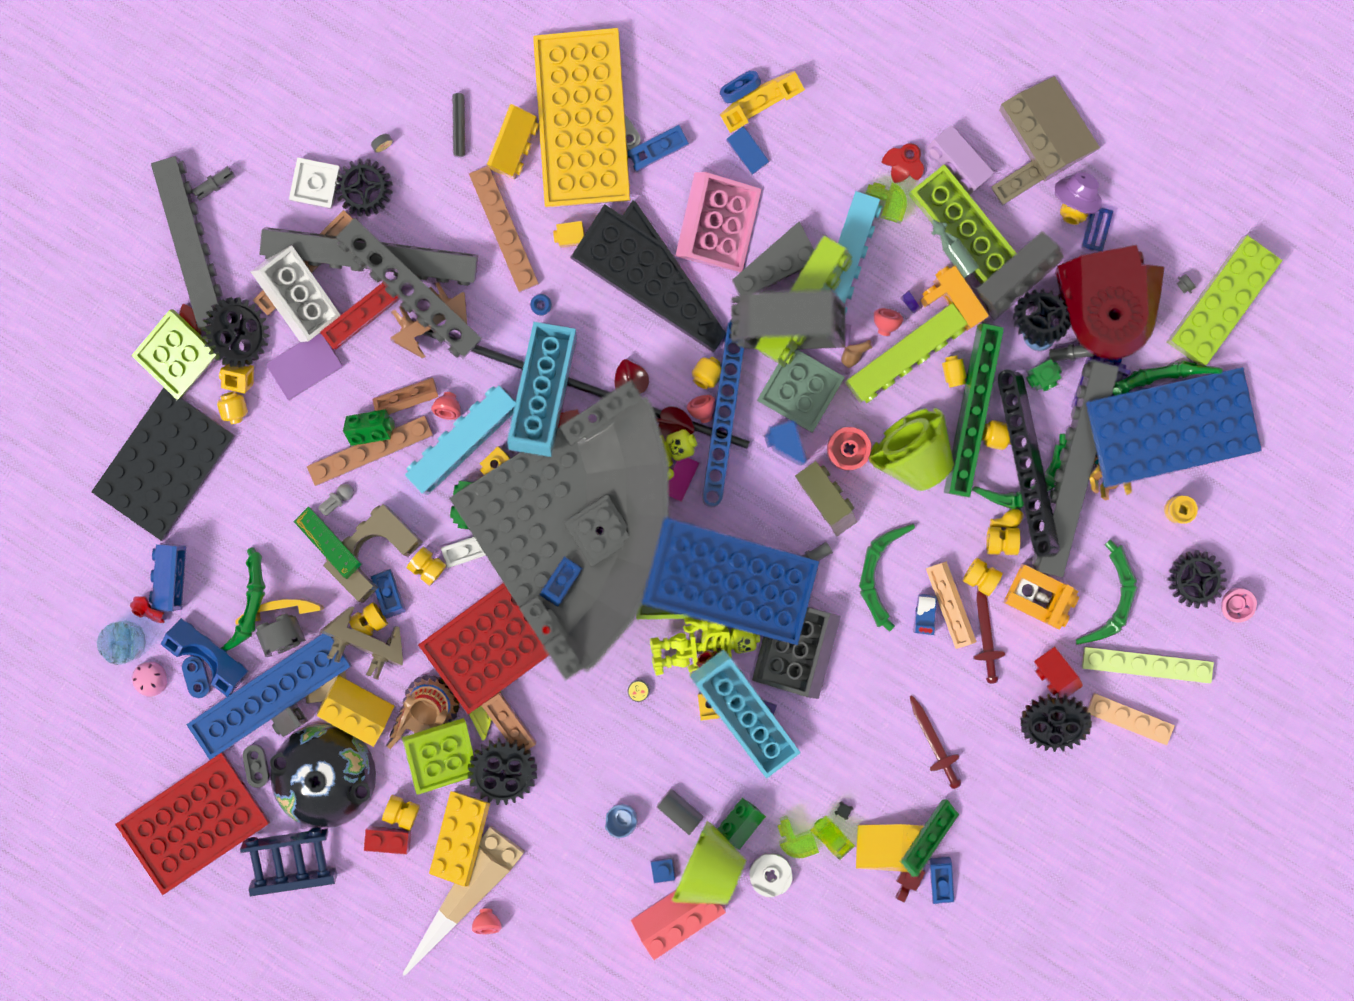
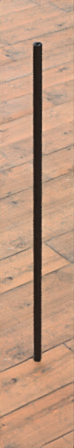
[422,329,750,449]

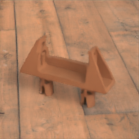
[390,282,467,359]

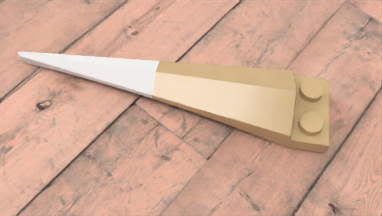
[403,826,525,976]

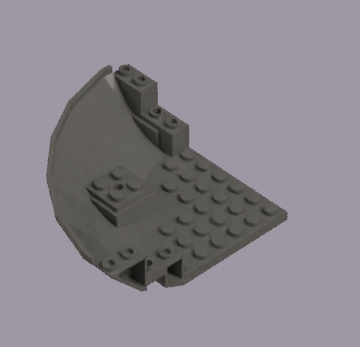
[449,380,669,681]

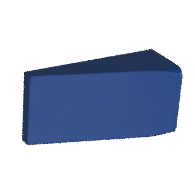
[726,126,769,175]
[539,556,582,606]
[371,569,406,618]
[929,857,954,904]

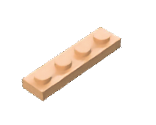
[926,561,977,649]
[1088,693,1175,745]

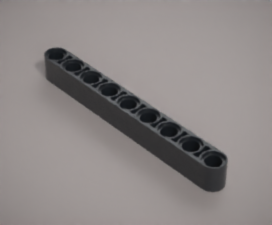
[998,369,1060,557]

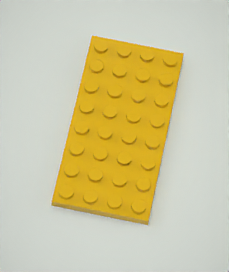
[533,28,631,208]

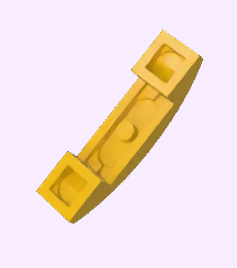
[720,71,805,133]
[235,599,324,625]

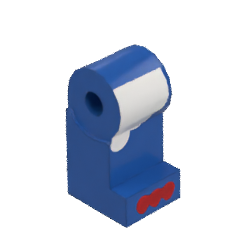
[913,594,937,635]

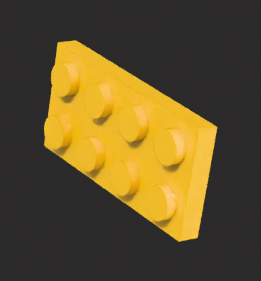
[429,791,490,887]

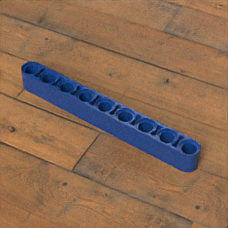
[702,320,744,508]

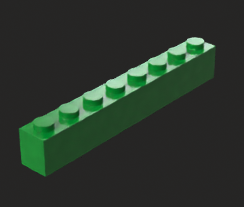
[944,323,1004,498]

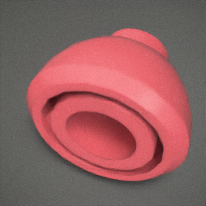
[874,308,903,336]
[431,392,461,420]
[687,395,716,423]
[472,908,502,934]

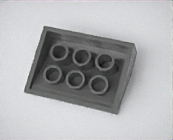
[977,231,1064,321]
[752,607,841,699]

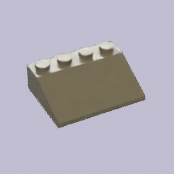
[999,76,1100,182]

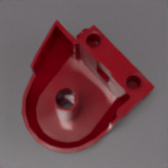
[1055,245,1164,359]

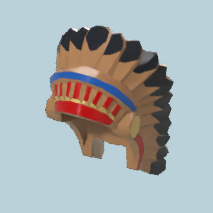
[386,675,460,749]

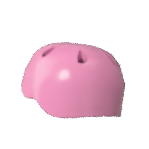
[1221,588,1257,623]
[132,662,167,697]

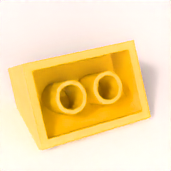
[487,103,539,180]
[317,675,395,747]

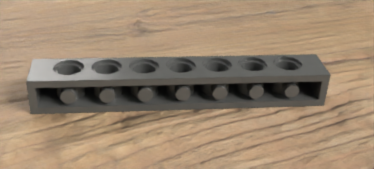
[336,218,482,359]

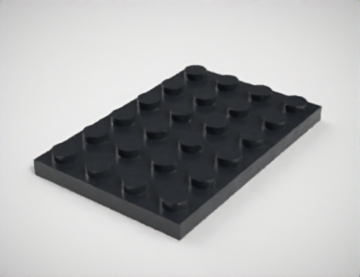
[91,387,235,541]

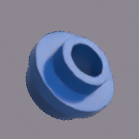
[530,294,552,316]

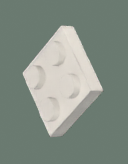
[289,158,341,209]

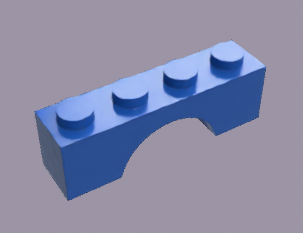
[160,618,248,697]

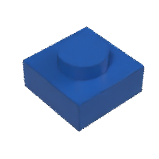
[651,858,675,884]

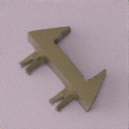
[320,607,403,680]

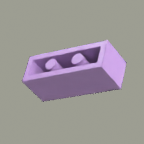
[927,125,994,195]

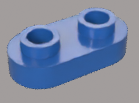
[720,71,761,103]
[182,656,211,698]

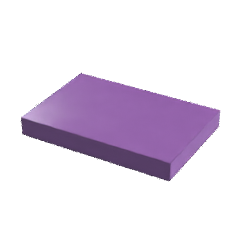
[266,333,343,400]

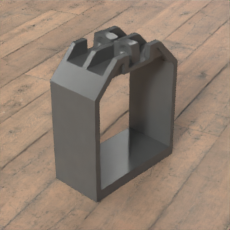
[731,290,845,349]

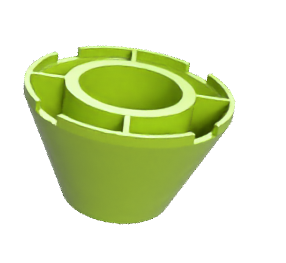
[869,408,954,491]
[672,821,747,904]

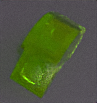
[865,182,907,224]
[777,816,819,858]
[810,816,855,860]

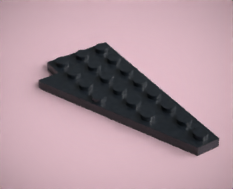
[570,200,726,352]

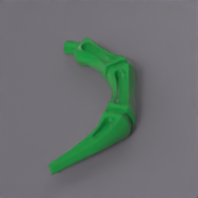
[1113,361,1223,396]
[972,433,1067,509]
[859,524,915,632]
[1076,539,1138,645]
[220,547,266,651]

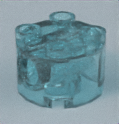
[97,621,146,665]

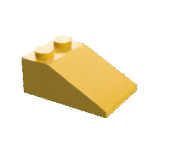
[856,824,924,872]

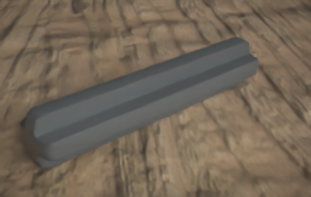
[452,93,465,157]

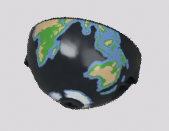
[270,723,376,828]

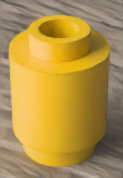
[942,355,967,388]

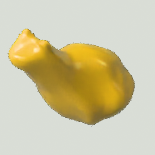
[990,509,1024,528]

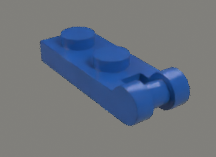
[627,125,689,172]

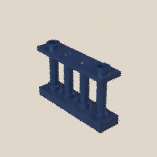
[240,827,337,897]

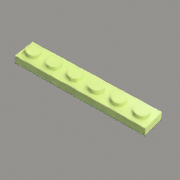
[1082,647,1214,683]

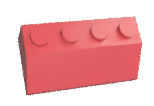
[631,889,726,960]

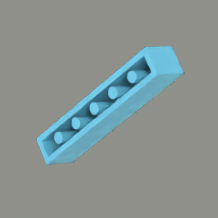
[832,191,882,315]

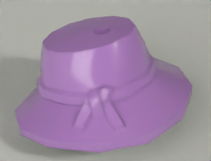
[1055,172,1102,214]

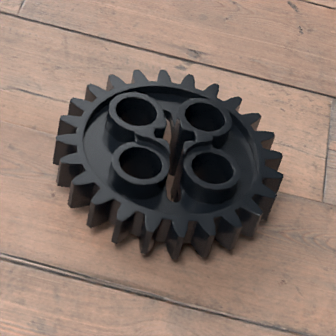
[201,297,269,367]
[1020,693,1092,752]
[468,738,537,805]

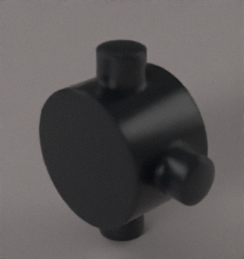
[834,801,853,820]

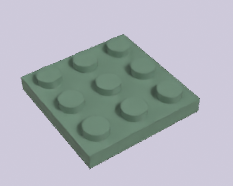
[757,349,845,433]

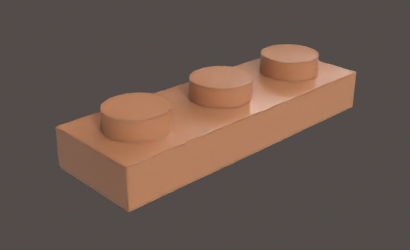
[373,378,439,415]
[481,692,536,751]

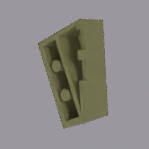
[795,461,857,537]

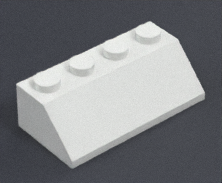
[251,245,341,342]

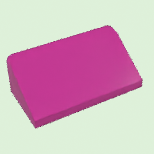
[668,458,699,502]

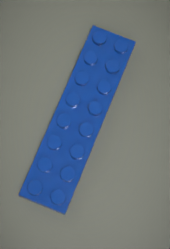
[186,634,352,760]

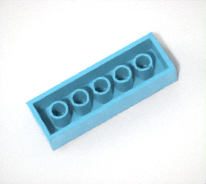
[507,322,577,457]
[405,385,516,495]
[689,650,801,779]

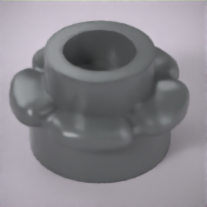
[1176,274,1196,294]

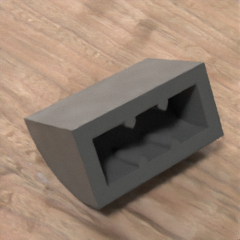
[657,788,703,835]

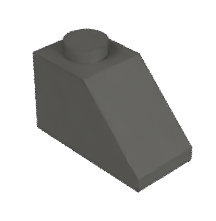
[271,703,308,737]

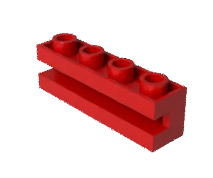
[320,279,400,350]

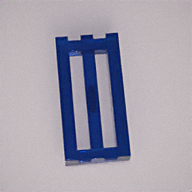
[1081,207,1113,252]

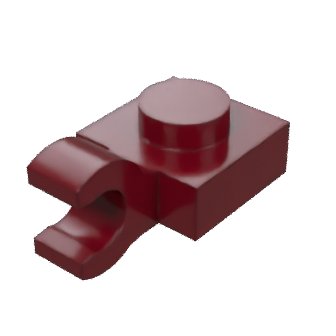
[895,870,925,902]

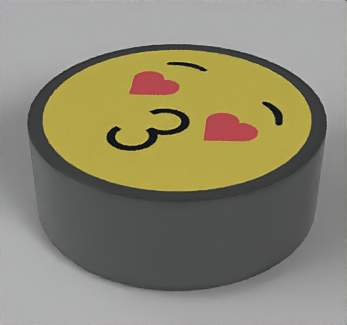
[371,134,393,153]
[628,680,649,702]

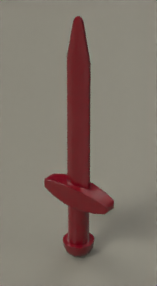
[973,586,1005,684]
[910,696,961,789]

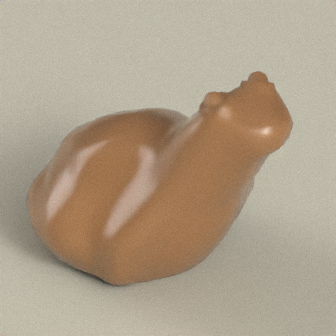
[841,340,872,368]

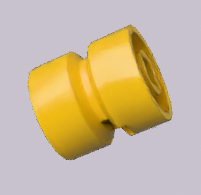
[1164,496,1198,524]
[986,527,1020,555]
[406,546,447,587]
[962,557,1003,596]
[349,602,388,636]
[382,794,420,831]

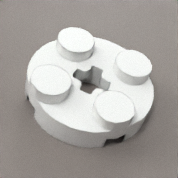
[749,853,792,897]

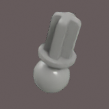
[319,484,353,516]

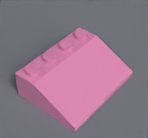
[675,172,761,272]

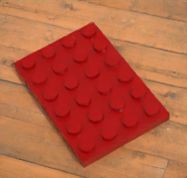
[418,583,551,715]
[115,752,270,895]

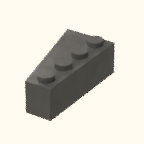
[732,221,814,295]

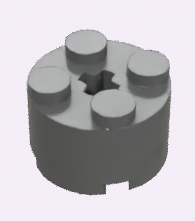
[256,614,306,657]

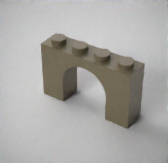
[323,504,423,603]

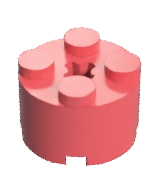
[827,427,871,470]

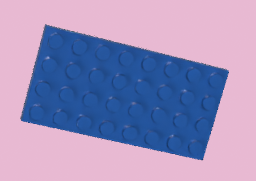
[1086,367,1262,488]
[642,518,819,645]

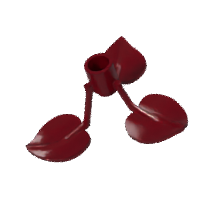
[614,359,695,441]

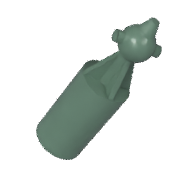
[931,219,979,278]

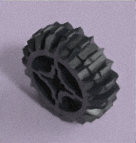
[335,159,393,217]
[1013,288,1071,346]
[1167,550,1227,609]

